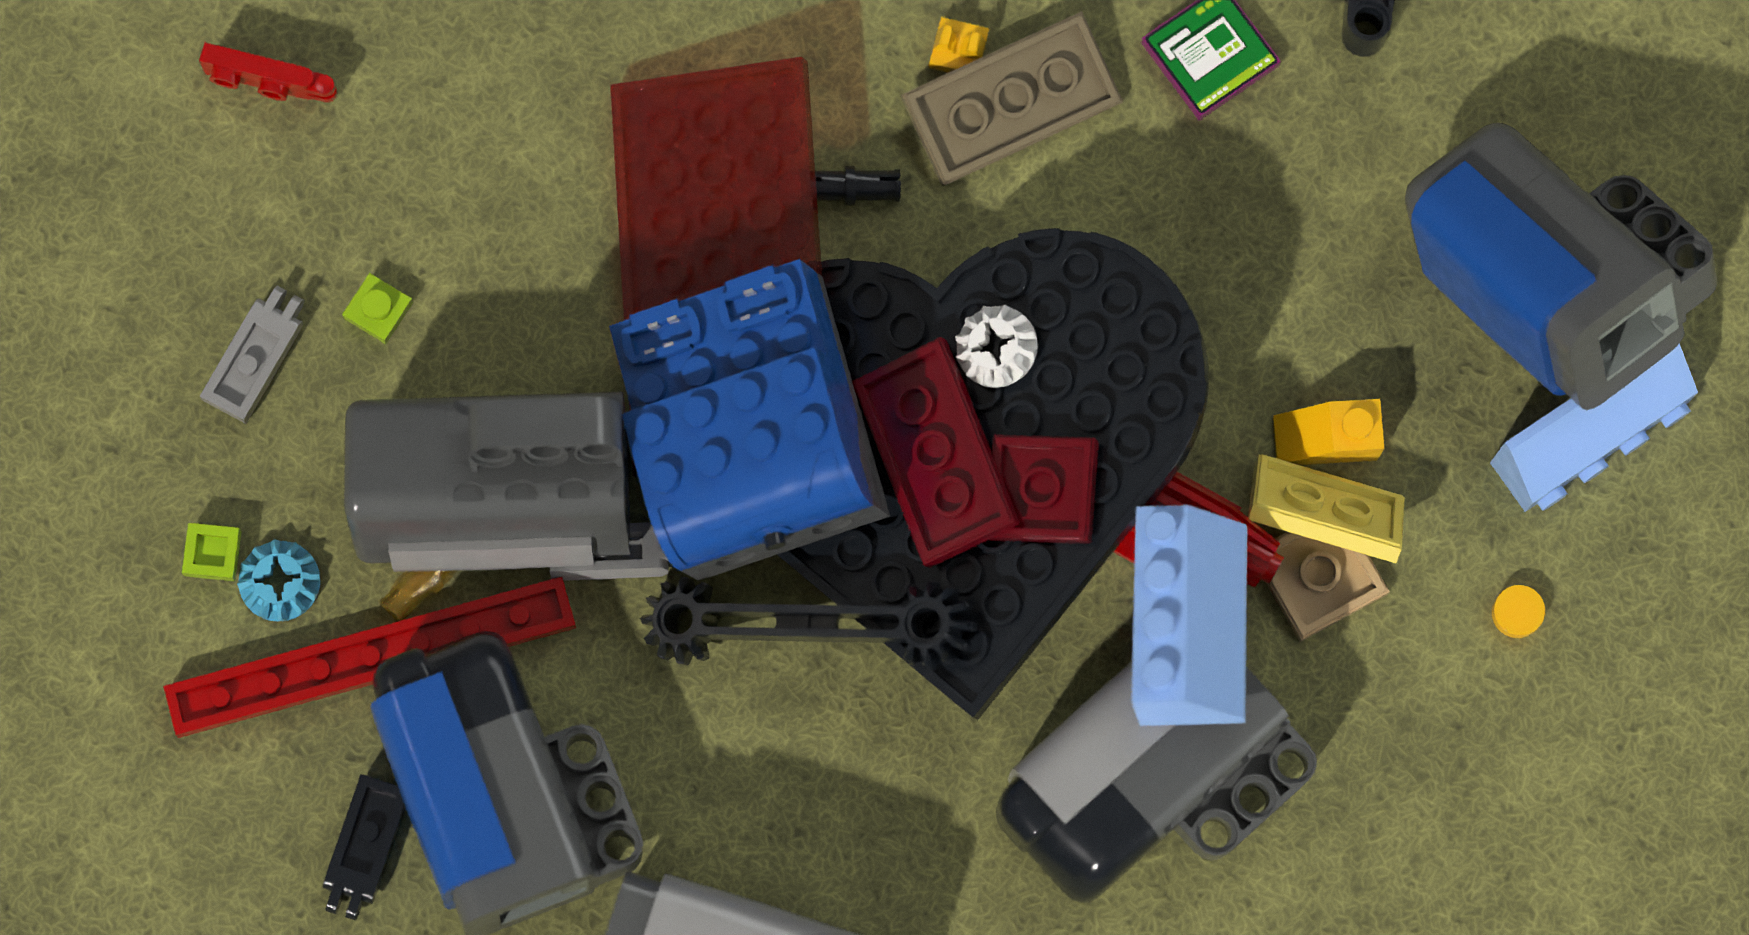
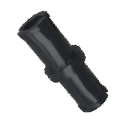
[798,166,901,206]

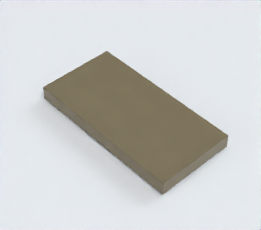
[900,11,1123,186]

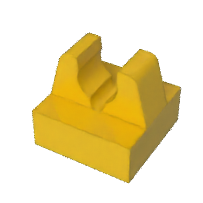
[929,17,989,73]

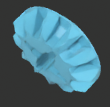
[237,539,320,622]

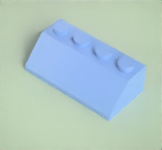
[1490,343,1698,512]
[1132,505,1247,726]

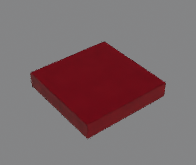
[989,435,1099,544]

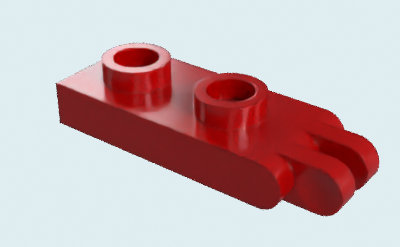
[199,42,337,103]

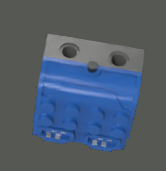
[609,259,890,581]

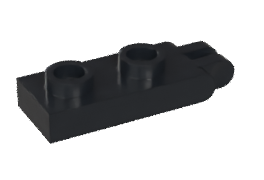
[323,774,406,921]

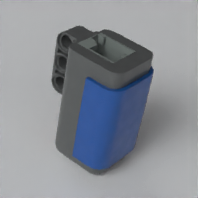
[1405,123,1718,410]

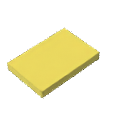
[1248,454,1405,563]

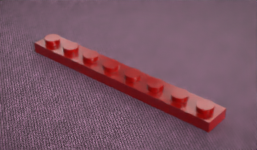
[163,576,576,738]

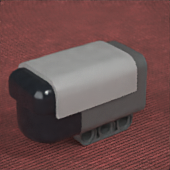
[996,660,1317,902]

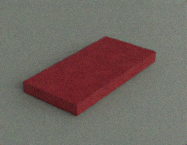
[852,337,1020,568]

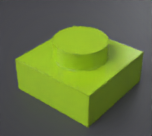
[342,273,413,344]
[182,523,242,581]

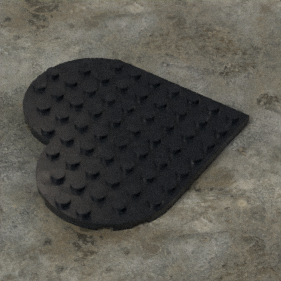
[777,228,1209,720]

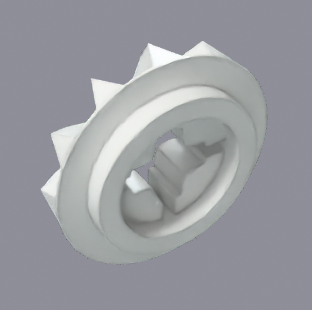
[955,305,1038,387]

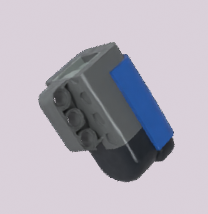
[370,631,643,935]

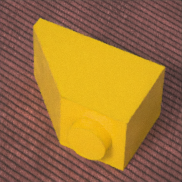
[1273,399,1385,465]

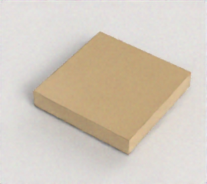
[1266,532,1390,642]

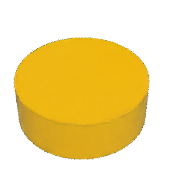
[1492,585,1545,638]

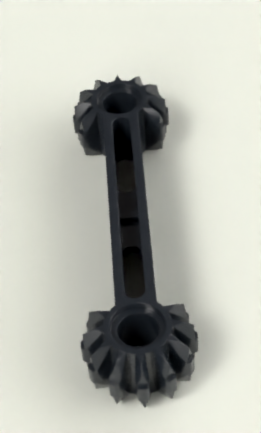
[640,577,977,670]

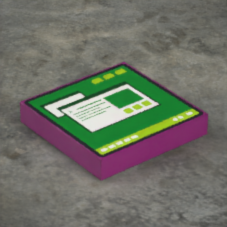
[1141,0,1281,121]

